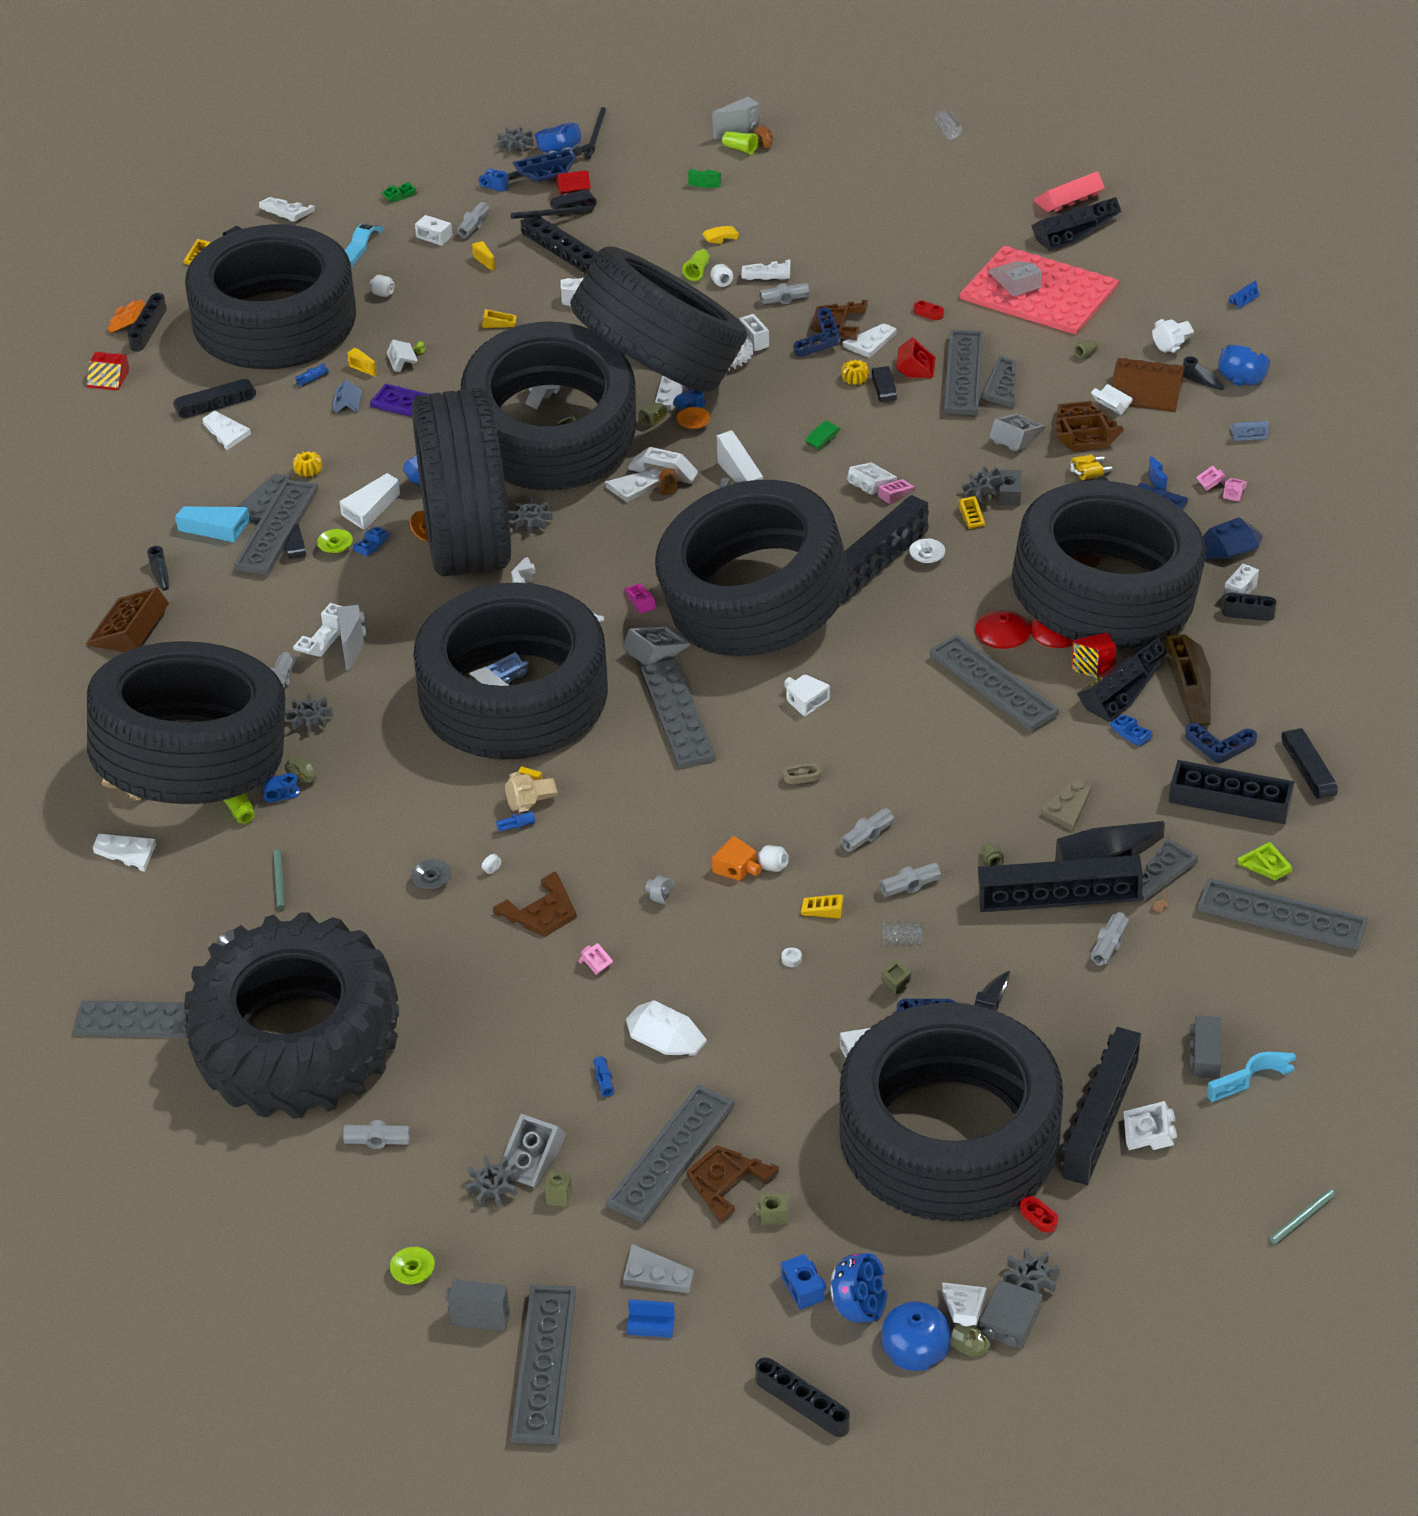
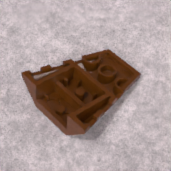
[1056,401,1124,452]

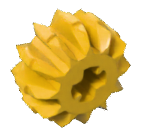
[841,359,869,386]
[293,450,322,478]

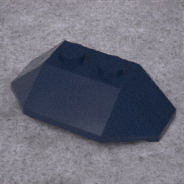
[513,148,576,182]
[1203,517,1263,560]

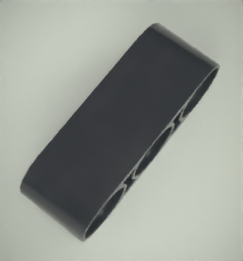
[550,190,597,217]
[872,366,897,402]
[1222,593,1277,621]

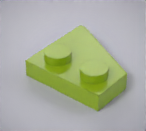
[1237,842,1292,881]

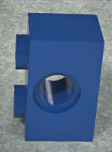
[781,1254,827,1310]

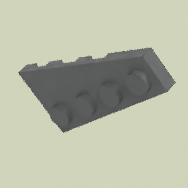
[982,355,1015,408]
[236,474,290,523]
[1142,838,1198,901]

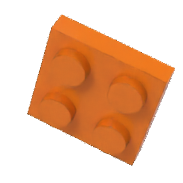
[107,299,145,333]

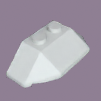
[626,1000,707,1056]

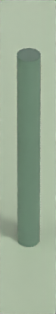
[273,849,285,911]
[1269,1189,1335,1244]

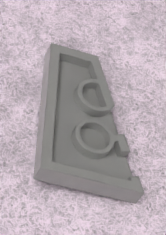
[623,1244,694,1293]

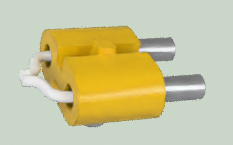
[1069,454,1112,480]

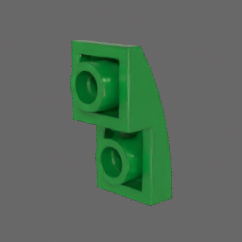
[688,169,721,188]
[381,182,417,202]
[805,420,840,451]

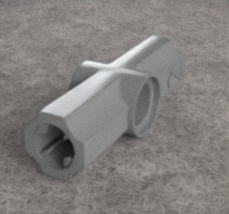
[457,202,490,239]
[759,283,809,305]
[270,652,295,687]
[841,808,894,852]
[879,863,941,897]
[1090,912,1129,966]
[343,1120,410,1149]

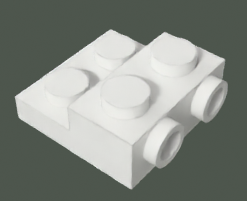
[846,463,897,495]
[1123,1101,1177,1150]

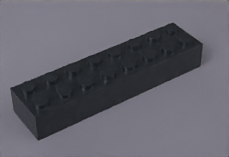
[841,495,929,604]
[978,855,1143,912]
[1060,1027,1141,1186]

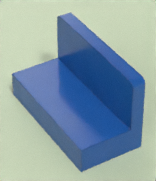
[627,1299,675,1338]

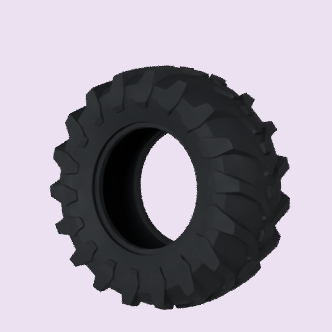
[184,912,399,1119]

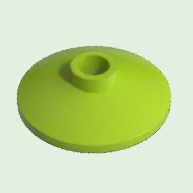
[317,529,353,553]
[390,1247,435,1284]

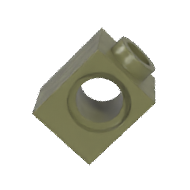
[881,958,911,994]
[545,1171,572,1207]
[756,1194,788,1225]

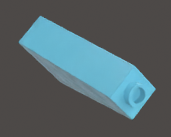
[175,506,250,542]

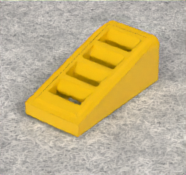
[183,239,211,265]
[472,241,496,271]
[482,309,517,328]
[347,348,377,377]
[958,496,985,530]
[801,895,844,919]

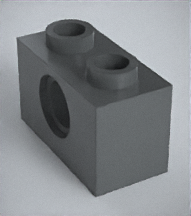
[996,470,1022,506]

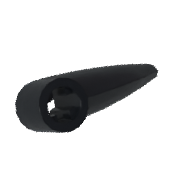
[1183,356,1224,390]
[286,524,306,559]
[147,546,169,591]
[975,971,1010,1011]

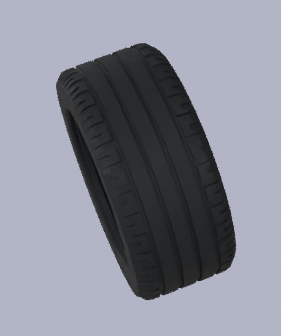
[185,224,356,369]
[570,246,747,392]
[460,321,636,491]
[412,388,511,577]
[655,480,849,656]
[1012,480,1206,648]
[413,582,608,759]
[87,641,285,804]
[839,1002,1063,1222]

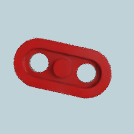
[913,300,944,320]
[1020,1197,1058,1233]

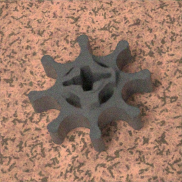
[497,126,534,153]
[961,466,1004,502]
[509,498,553,533]
[285,694,333,733]
[465,1156,520,1207]
[1003,1248,1060,1293]

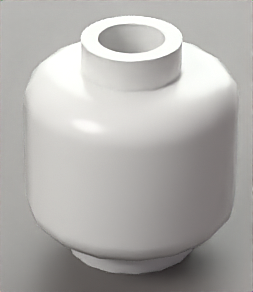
[710,264,733,287]
[370,275,395,297]
[758,845,789,872]

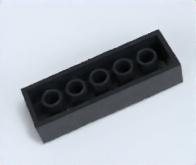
[1168,760,1294,824]

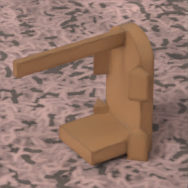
[1151,889,1168,913]

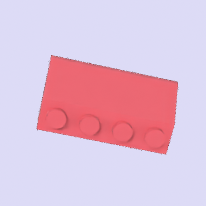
[1034,171,1105,212]

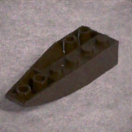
[1165,634,1211,726]

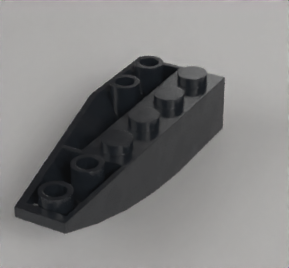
[1031,197,1122,251]
[1077,637,1167,721]
[1055,821,1165,861]

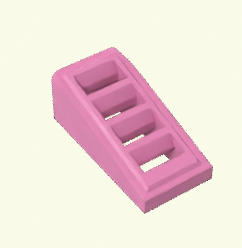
[878,479,915,504]

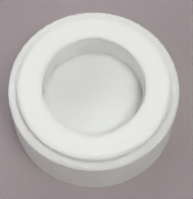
[482,854,501,874]
[781,948,802,967]

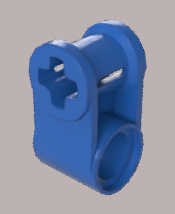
[478,168,509,191]
[673,389,705,411]
[262,773,300,803]

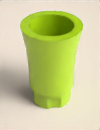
[722,131,758,155]
[682,249,710,281]
[223,793,255,824]

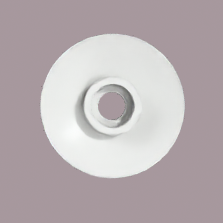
[909,539,945,563]

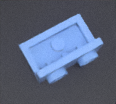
[487,652,529,684]

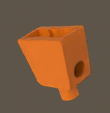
[712,836,762,881]

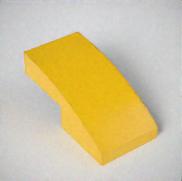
[702,226,739,244]

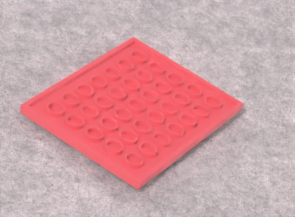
[959,246,1119,335]

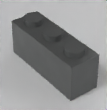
[1189,1015,1221,1079]

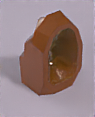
[754,125,774,149]
[658,468,677,495]

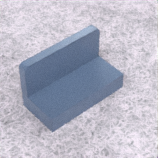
[332,379,362,413]
[1230,421,1269,441]

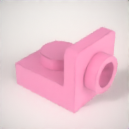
[1196,466,1226,491]
[1223,478,1247,501]
[578,943,613,975]

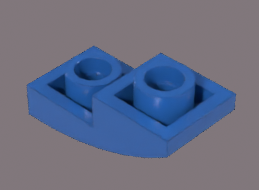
[1148,456,1168,491]
[353,526,390,556]
[1110,714,1153,746]

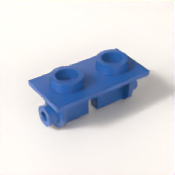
[1229,280,1260,309]

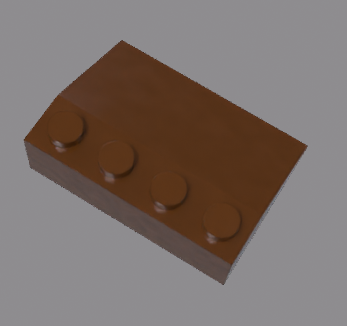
[1111,358,1184,412]
[86,587,169,652]

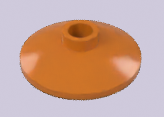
[677,407,710,429]
[410,511,429,542]

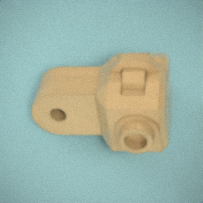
[505,772,558,814]

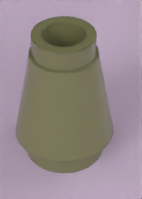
[1074,340,1098,358]
[982,842,1004,866]

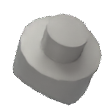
[645,875,675,905]

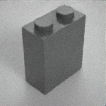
[446,1279,510,1331]
[979,1280,1042,1349]

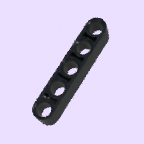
[128,293,167,352]
[173,379,256,418]
[1281,728,1338,799]
[755,1357,850,1437]

